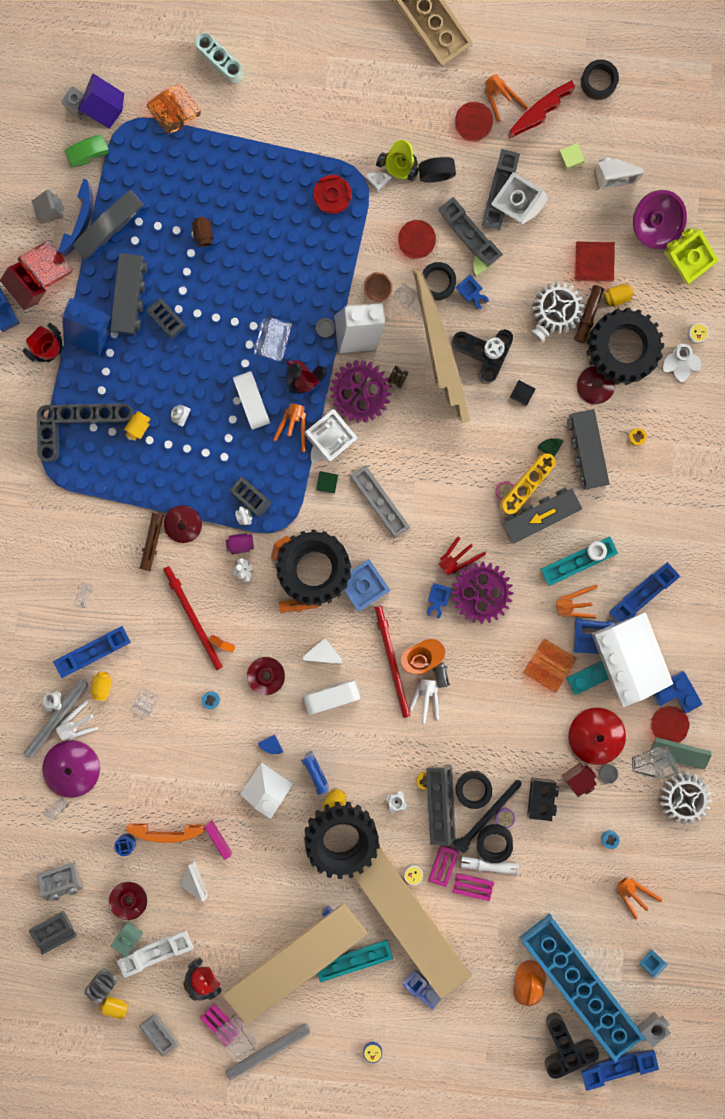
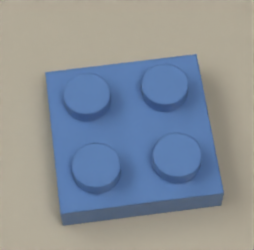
[344,559,390,612]

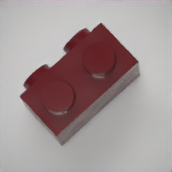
[0,261,46,310]
[562,762,597,797]

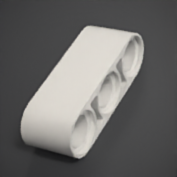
[233,371,270,430]
[302,680,361,715]

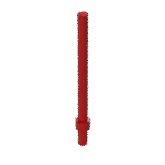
[163,566,223,670]
[374,605,410,718]

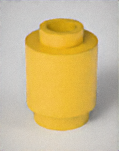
[604,283,634,307]
[124,411,150,441]
[90,671,112,701]
[321,787,347,810]
[99,996,129,1020]

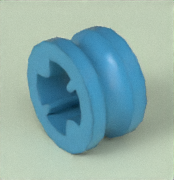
[202,691,220,709]
[601,830,620,849]

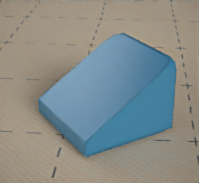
[639,949,668,978]

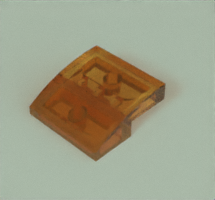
[146,83,201,135]
[523,638,577,693]

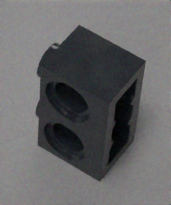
[527,777,559,821]

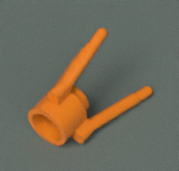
[485,74,528,122]
[273,404,307,452]
[556,585,598,618]
[616,877,663,919]

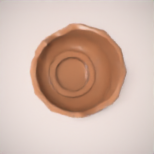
[364,272,393,302]

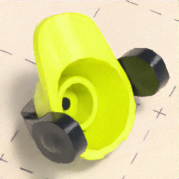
[376,140,419,182]

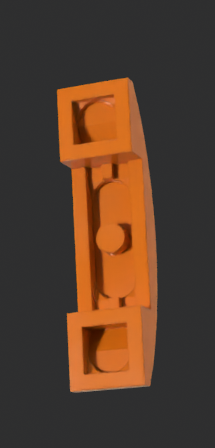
[126,823,205,843]

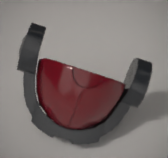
[286,359,326,394]

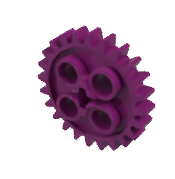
[330,360,392,423]
[451,562,514,624]

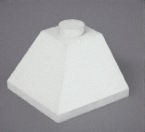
[595,158,644,190]
[491,172,549,224]
[240,762,293,819]

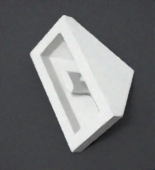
[303,638,342,664]
[180,860,208,901]

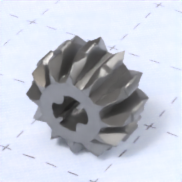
[85,969,117,1003]

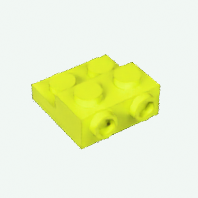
[664,228,719,284]

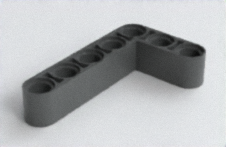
[37,404,135,463]

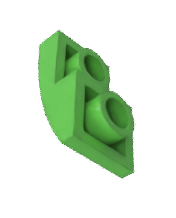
[65,134,109,168]

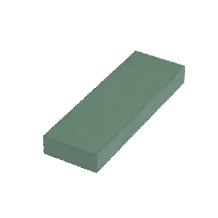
[649,737,712,770]

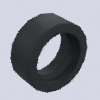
[581,59,619,100]
[418,157,456,182]
[422,262,456,300]
[456,771,493,809]
[477,824,513,863]

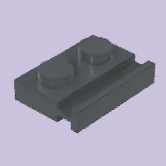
[29,911,77,955]

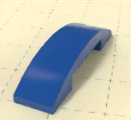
[58,179,93,257]
[609,562,681,623]
[53,626,131,678]
[581,1050,659,1091]

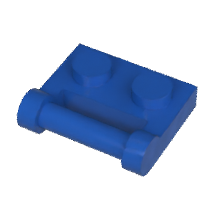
[573,618,615,654]
[301,751,329,795]

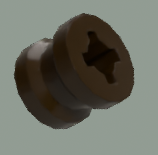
[387,365,409,389]

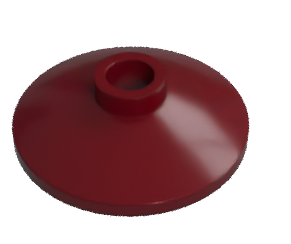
[577,366,615,404]
[164,505,202,543]
[247,657,285,695]
[109,881,148,920]

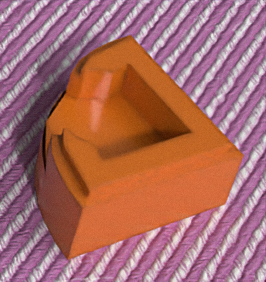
[271,536,291,561]
[209,635,235,653]

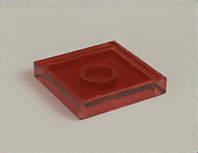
[18,240,73,290]
[575,241,615,282]

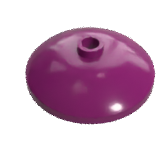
[633,190,687,249]
[42,740,100,798]

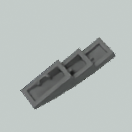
[72,190,144,259]

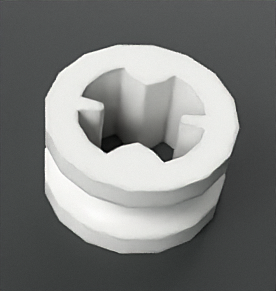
[531,324,550,343]

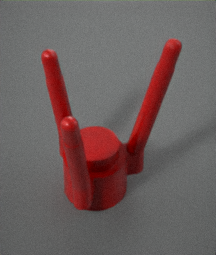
[438,537,486,575]

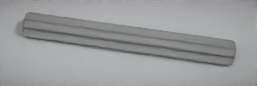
[24,679,88,759]
[226,1024,311,1080]

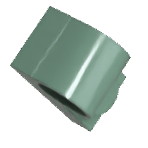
[111,921,143,957]

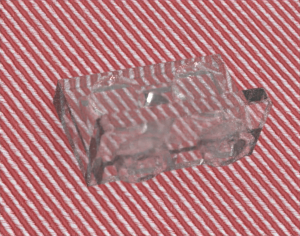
[254,317,291,362]
[215,1013,257,1063]

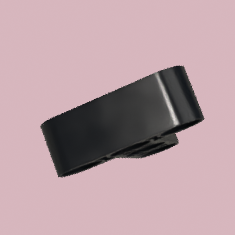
[452,329,513,384]
[544,1012,599,1079]

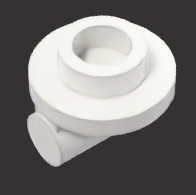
[171,405,191,427]

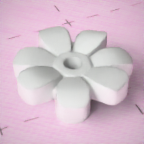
[233,558,253,582]

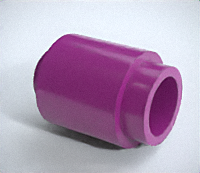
[226,533,254,554]

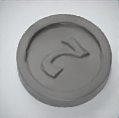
[316,318,335,338]
[599,764,618,784]

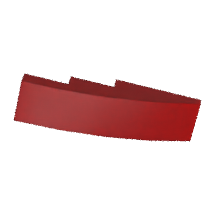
[508,80,575,139]

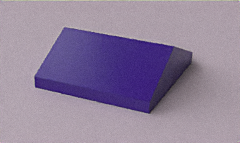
[77,74,124,129]

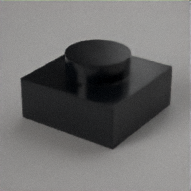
[509,380,536,406]

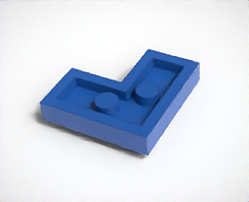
[653,670,703,714]

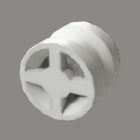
[484,338,505,359]

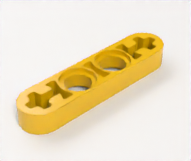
[500,454,556,514]

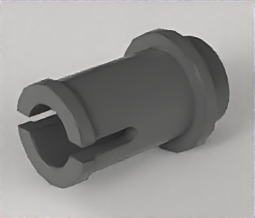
[433,662,450,688]

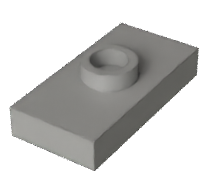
[139,1013,178,1057]

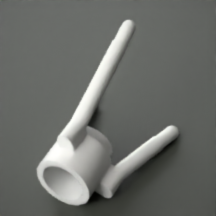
[409,679,439,724]
[56,700,98,741]

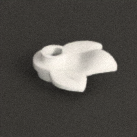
[663,344,701,382]

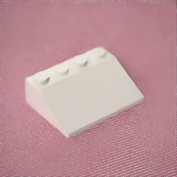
[591,612,673,707]

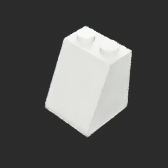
[334,304,385,354]

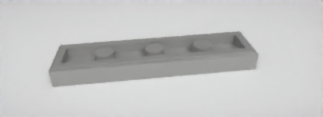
[350,465,410,538]

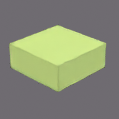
[559,143,585,170]

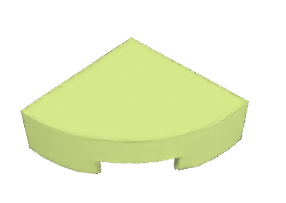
[473,256,492,276]

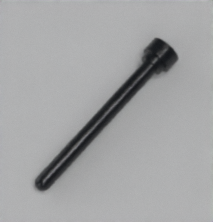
[453,780,522,854]

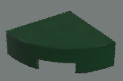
[537,438,564,457]

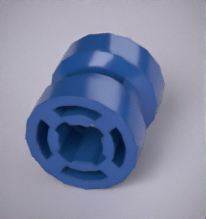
[114,833,136,856]

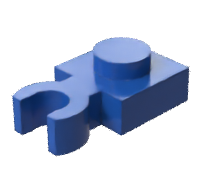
[455,274,489,309]
[427,583,452,618]

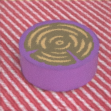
[496,808,515,828]

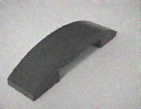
[481,149,520,230]
[439,197,503,267]

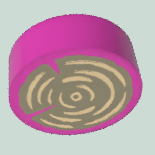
[495,482,514,500]

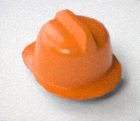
[401,639,445,675]
[513,960,546,1006]

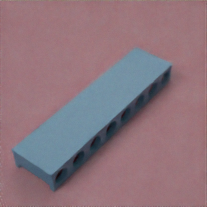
[520,913,646,1062]

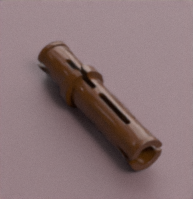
[574,285,605,344]
[139,513,164,571]

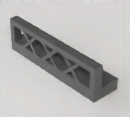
[426,765,456,845]

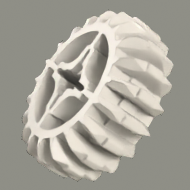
[532,281,584,334]
[659,772,712,825]

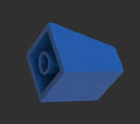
[62,298,112,356]

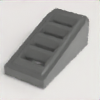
[146,298,187,339]
[229,476,273,517]

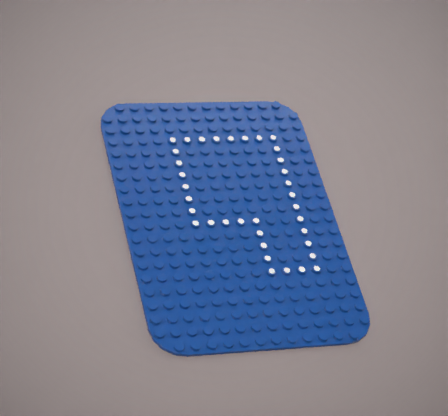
[41,117,369,533]

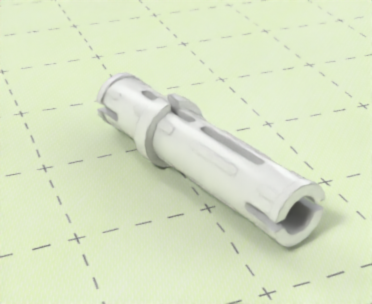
[460,856,519,876]

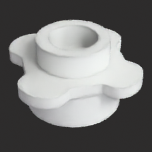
[236,506,252,525]
[43,691,62,712]
[386,791,407,813]

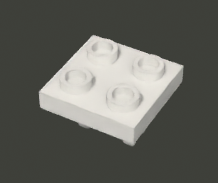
[304,409,358,463]

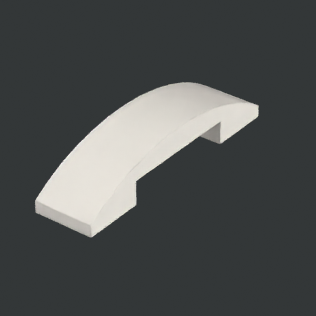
[117,930,194,978]

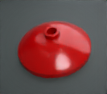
[568,707,626,765]

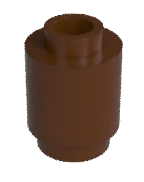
[191,217,214,247]

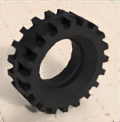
[586,307,664,385]
[276,529,351,606]
[304,801,380,879]

